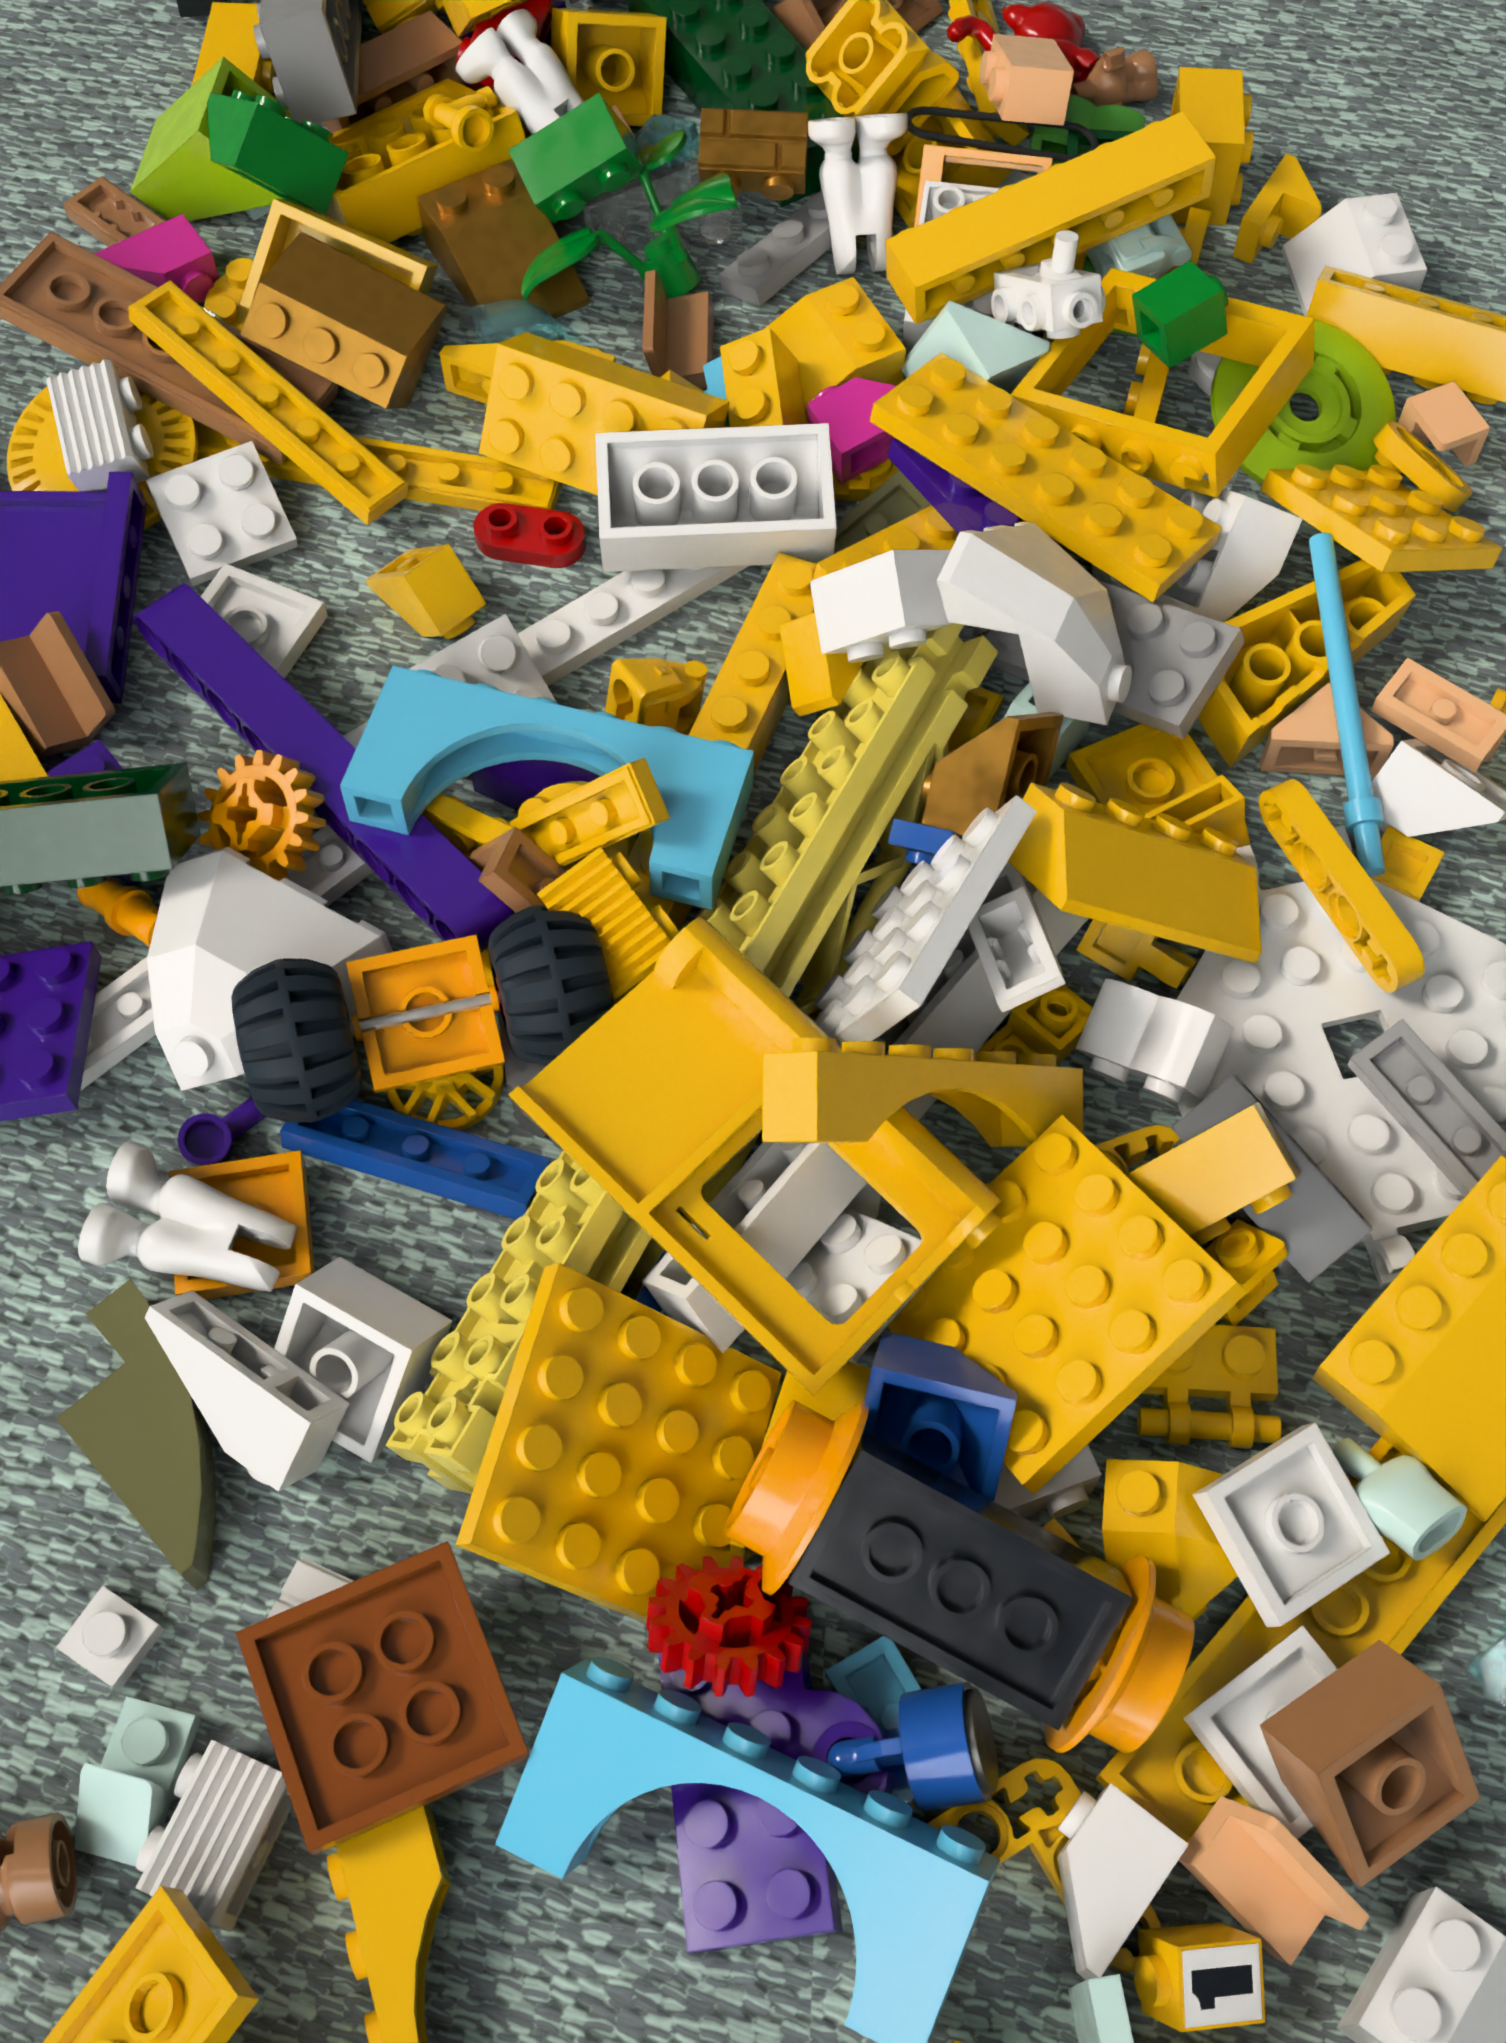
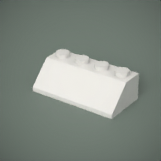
[595,423,837,572]

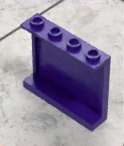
[0,472,147,703]

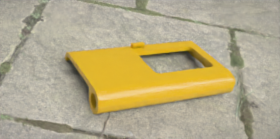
[508,917,1002,1396]

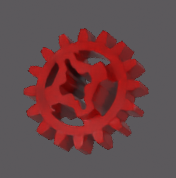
[646,1556,811,1697]

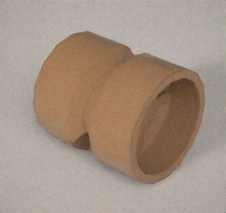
[0,1812,77,1931]

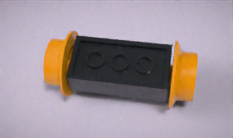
[723,1400,1195,1754]

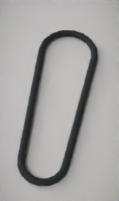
[906,106,1099,163]

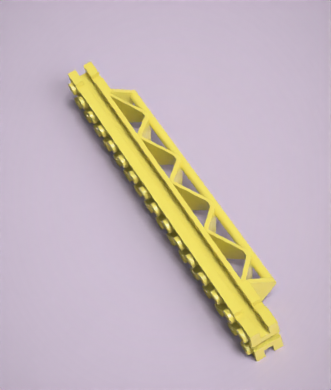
[385,623,998,1494]

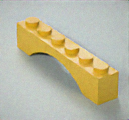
[762,1037,1083,1148]
[327,1805,451,2043]

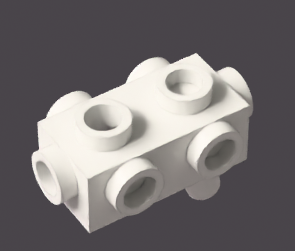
[991,230,1106,339]

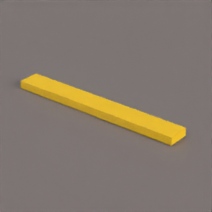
[195,420,563,511]

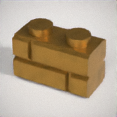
[698,108,808,200]

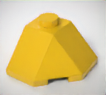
[1102,1459,1239,1621]

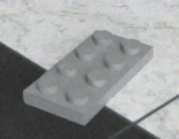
[985,580,1245,739]

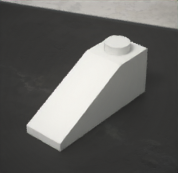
[145,1290,350,1492]

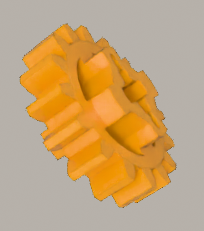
[198,750,326,881]

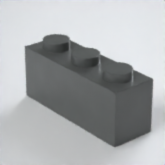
[1171,1074,1373,1284]

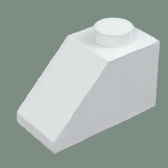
[1057,1783,1189,1980]

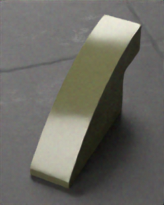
[56,1279,217,1590]

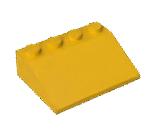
[326,78,526,243]
[1312,1155,1506,1522]

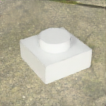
[56,1586,165,1692]

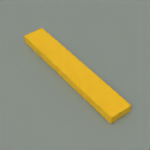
[128,280,409,526]

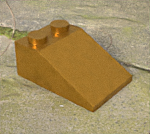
[417,159,590,343]

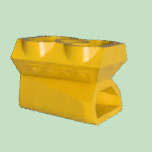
[806,0,959,155]

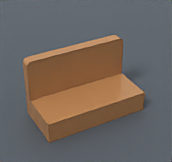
[642,270,714,389]
[0,611,115,759]
[469,827,567,913]

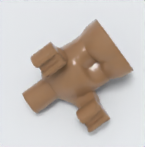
[1070,47,1158,106]

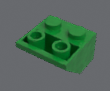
[207,90,349,215]

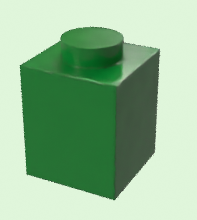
[1132,260,1229,368]

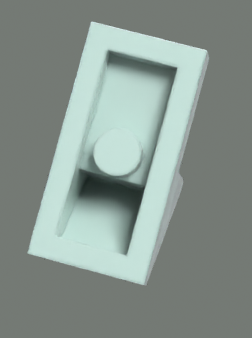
[74,1696,201,1867]

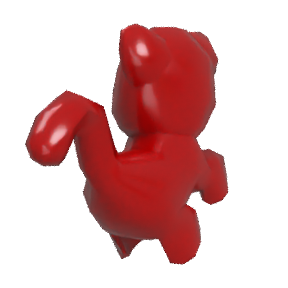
[946,2,1101,84]

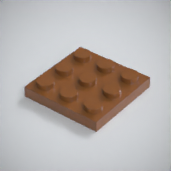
[235,1541,530,1856]

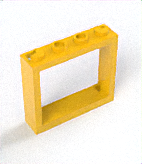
[1010,268,1314,498]

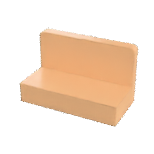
[1371,657,1506,773]
[1179,1796,1370,1966]

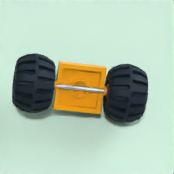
[231,905,614,1122]

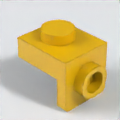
[1205,1219,1288,1326]

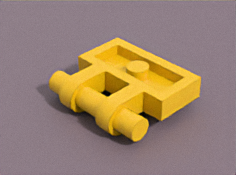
[1137,1325,1281,1449]

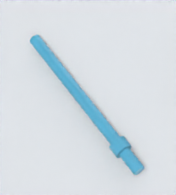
[1309,533,1385,877]

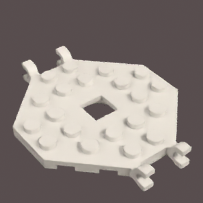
[1176,825,1506,1287]

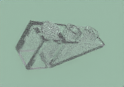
[584,160,742,245]

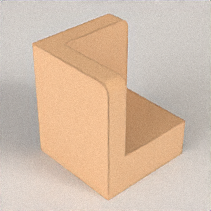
[1398,381,1491,467]

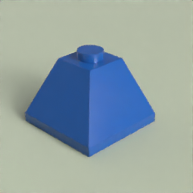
[863,1330,1018,1501]

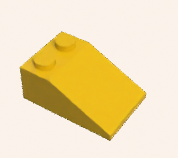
[764,277,906,424]

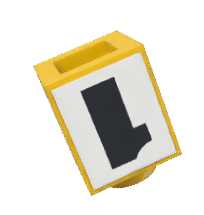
[1134,1922,1266,2032]

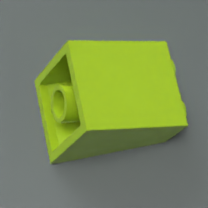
[130,56,292,221]

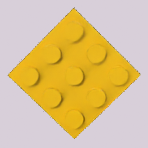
[1260,464,1503,572]

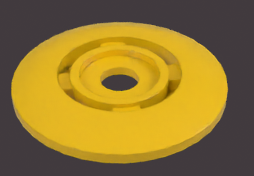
[7,366,199,530]

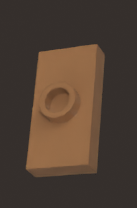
[63,176,165,247]

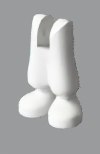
[455,9,585,134]
[808,113,908,275]
[78,1140,297,1292]

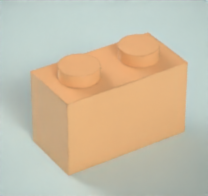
[980,34,1074,126]

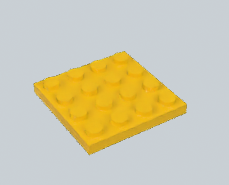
[887,1115,1247,1495]
[456,1263,781,1623]

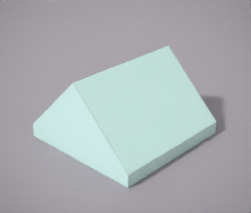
[901,300,1050,394]

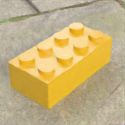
[479,332,730,495]

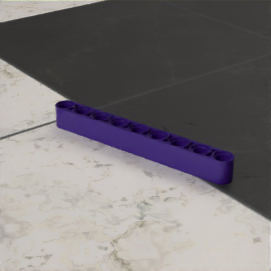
[134,583,515,953]

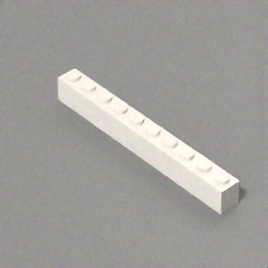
[642,879,1089,1353]

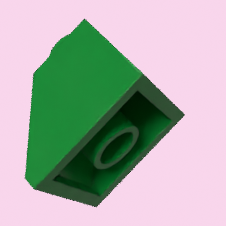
[508,93,643,224]

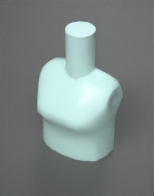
[1333,1438,1467,1561]

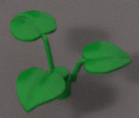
[521,129,739,301]

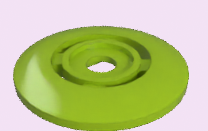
[1210,320,1396,485]

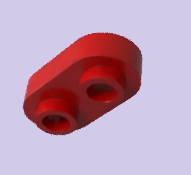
[473,503,586,568]

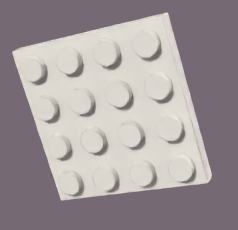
[814,795,1037,1048]

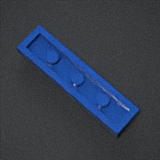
[280,1099,551,1219]

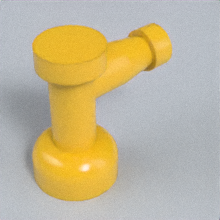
[423,86,497,153]

